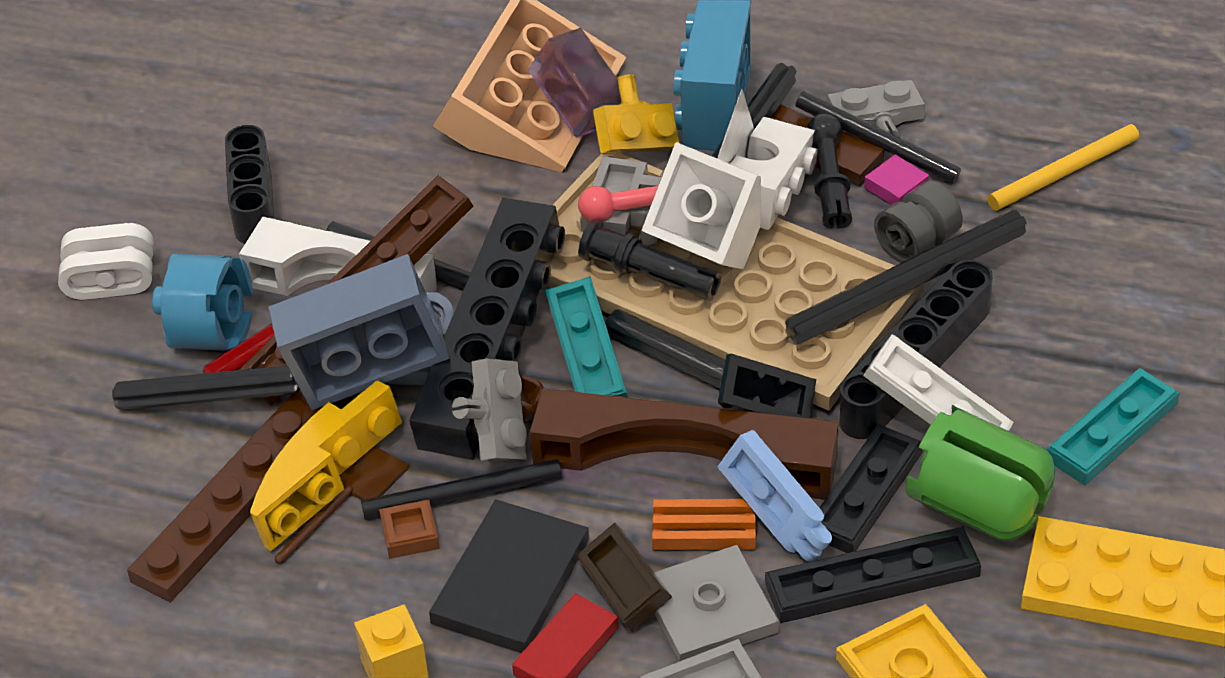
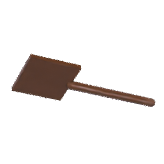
[274,446,409,564]

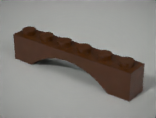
[530,388,839,500]

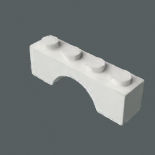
[239,217,437,296]

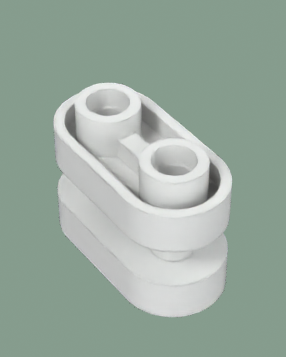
[58,223,154,300]

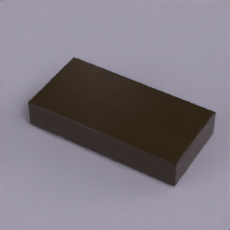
[576,522,672,631]

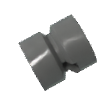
[874,180,963,263]

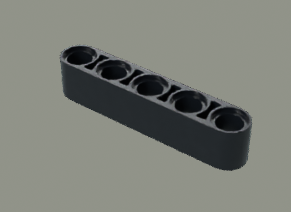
[839,260,993,439]

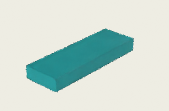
[545,277,628,398]
[1046,368,1180,486]

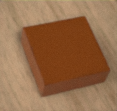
[379,499,440,559]

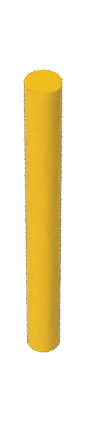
[987,124,1139,211]

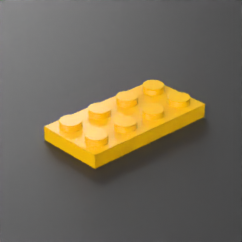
[1021,516,1225,647]

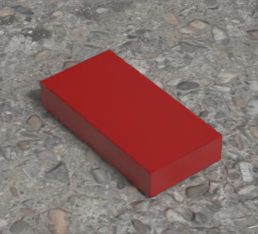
[512,593,619,678]

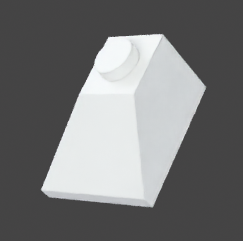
[641,142,761,269]

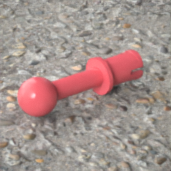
[578,186,658,222]

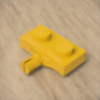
[593,74,679,154]

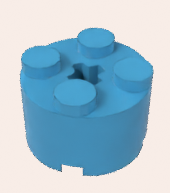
[152,253,253,351]

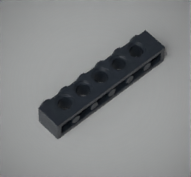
[409,197,565,460]

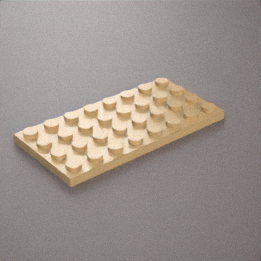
[548,153,924,411]

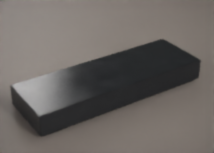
[819,424,922,553]

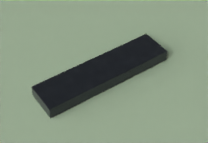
[765,526,981,624]

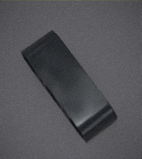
[225,125,274,244]

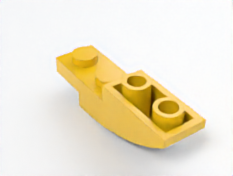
[250,380,402,551]

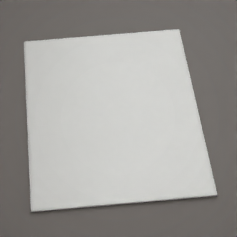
[717,89,754,164]

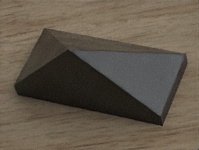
[718,353,817,418]

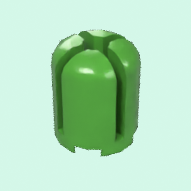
[906,405,1055,542]

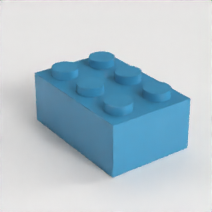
[673,0,751,151]

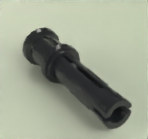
[578,219,722,302]

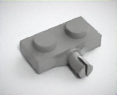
[827,80,925,138]
[452,358,527,463]

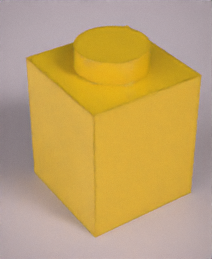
[354,604,429,678]

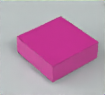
[865,155,929,205]

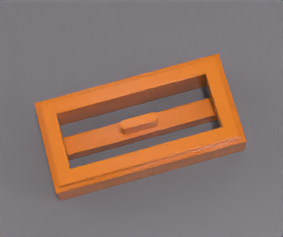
[652,499,756,550]

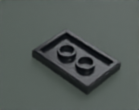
[429,499,589,653]

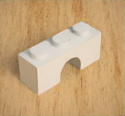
[730,117,818,230]

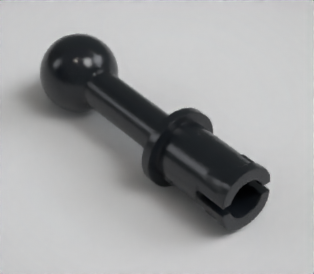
[807,113,852,229]

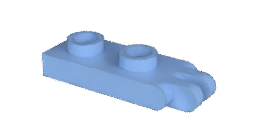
[717,430,832,562]

